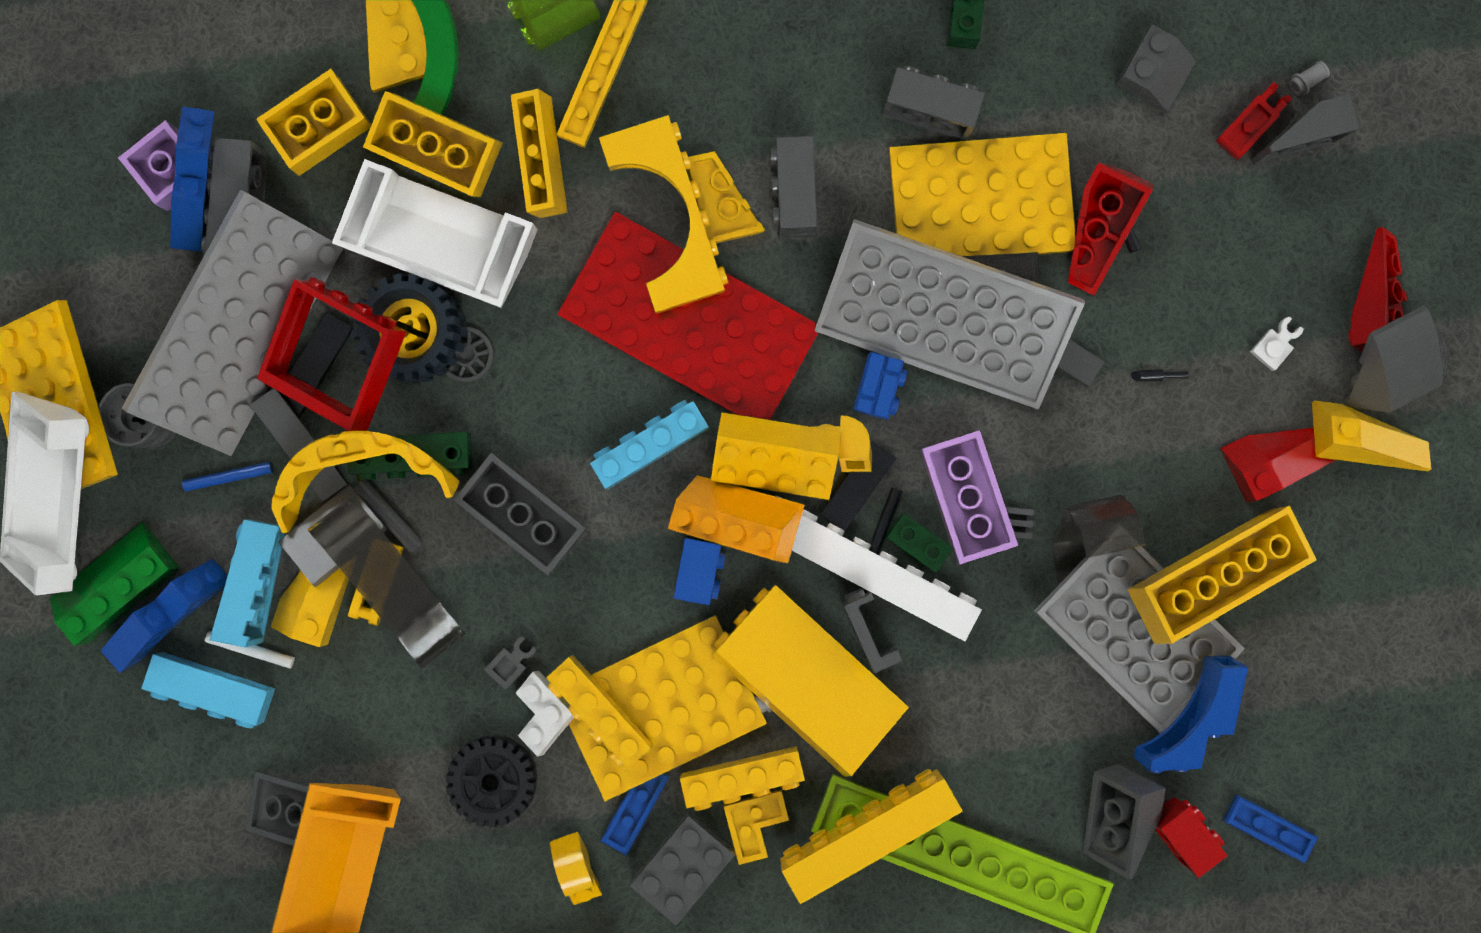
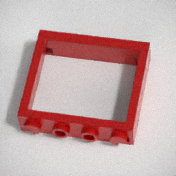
[257,277,407,431]

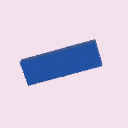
[601,773,670,856]
[1223,794,1318,863]

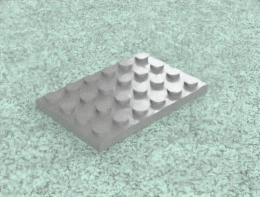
[1034,524,1245,733]

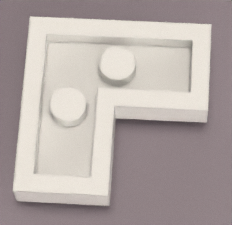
[516,670,574,757]

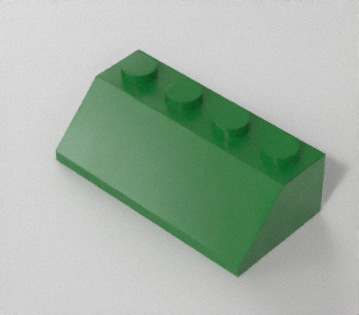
[49,522,180,646]

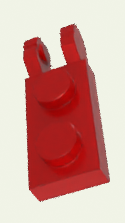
[1215,82,1292,161]

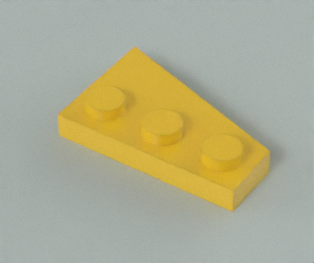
[687,151,765,244]

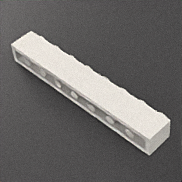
[775,495,982,641]

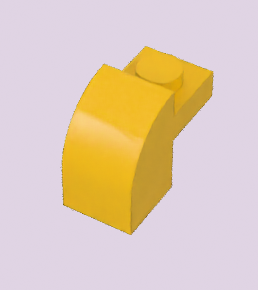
[812,416,872,472]
[550,831,602,905]

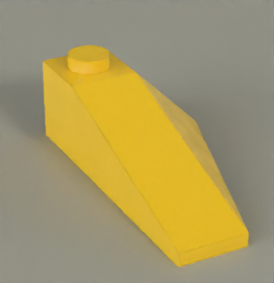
[1312,400,1431,472]
[271,554,357,647]

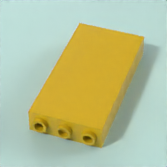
[711,585,909,777]

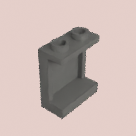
[841,588,902,674]

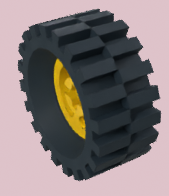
[351,274,467,384]

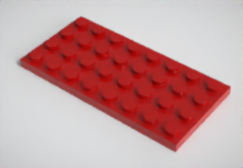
[557,212,819,420]

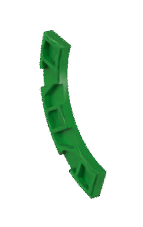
[411,0,459,115]

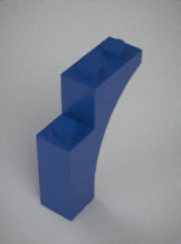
[170,106,214,252]
[101,559,227,673]
[1134,656,1248,774]

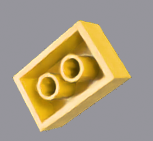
[256,69,371,176]

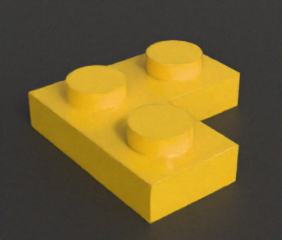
[724,789,789,865]

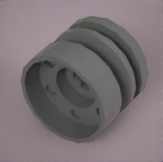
[99,383,177,449]

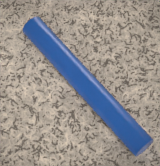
[182,462,273,492]

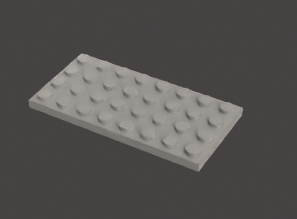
[122,190,343,456]
[814,219,1085,410]

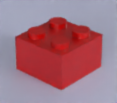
[1155,796,1228,878]

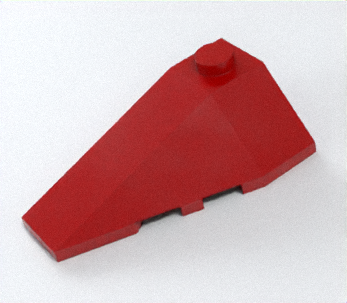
[1068,162,1154,296]
[1348,227,1408,352]
[1220,427,1335,502]

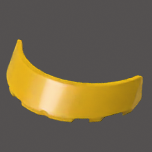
[272,431,460,533]

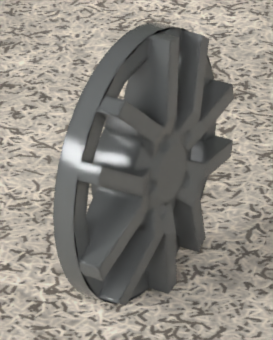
[444,327,494,383]

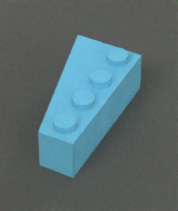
[210,519,285,648]

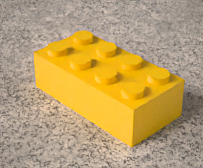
[363,91,503,197]
[711,413,841,500]

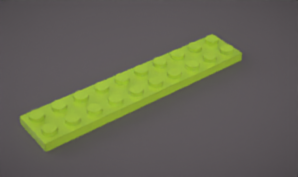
[811,774,1114,933]

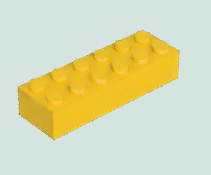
[1127,506,1317,644]
[780,769,963,904]

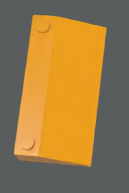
[271,783,401,933]

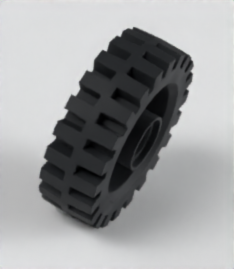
[446,735,537,828]

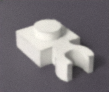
[1250,317,1304,371]

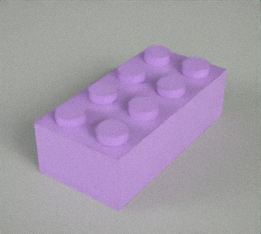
[920,430,1018,565]

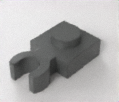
[484,635,538,690]

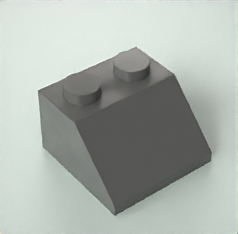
[1116,24,1196,113]

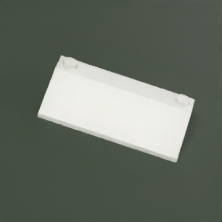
[332,159,538,308]
[0,391,89,595]

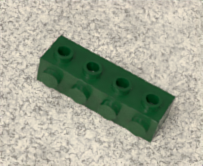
[347,432,473,480]

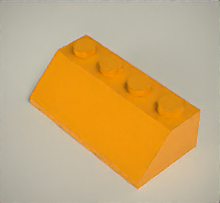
[668,475,805,564]

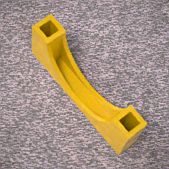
[599,115,728,314]

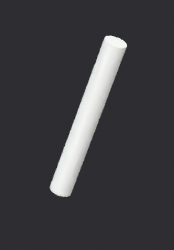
[205,631,295,669]

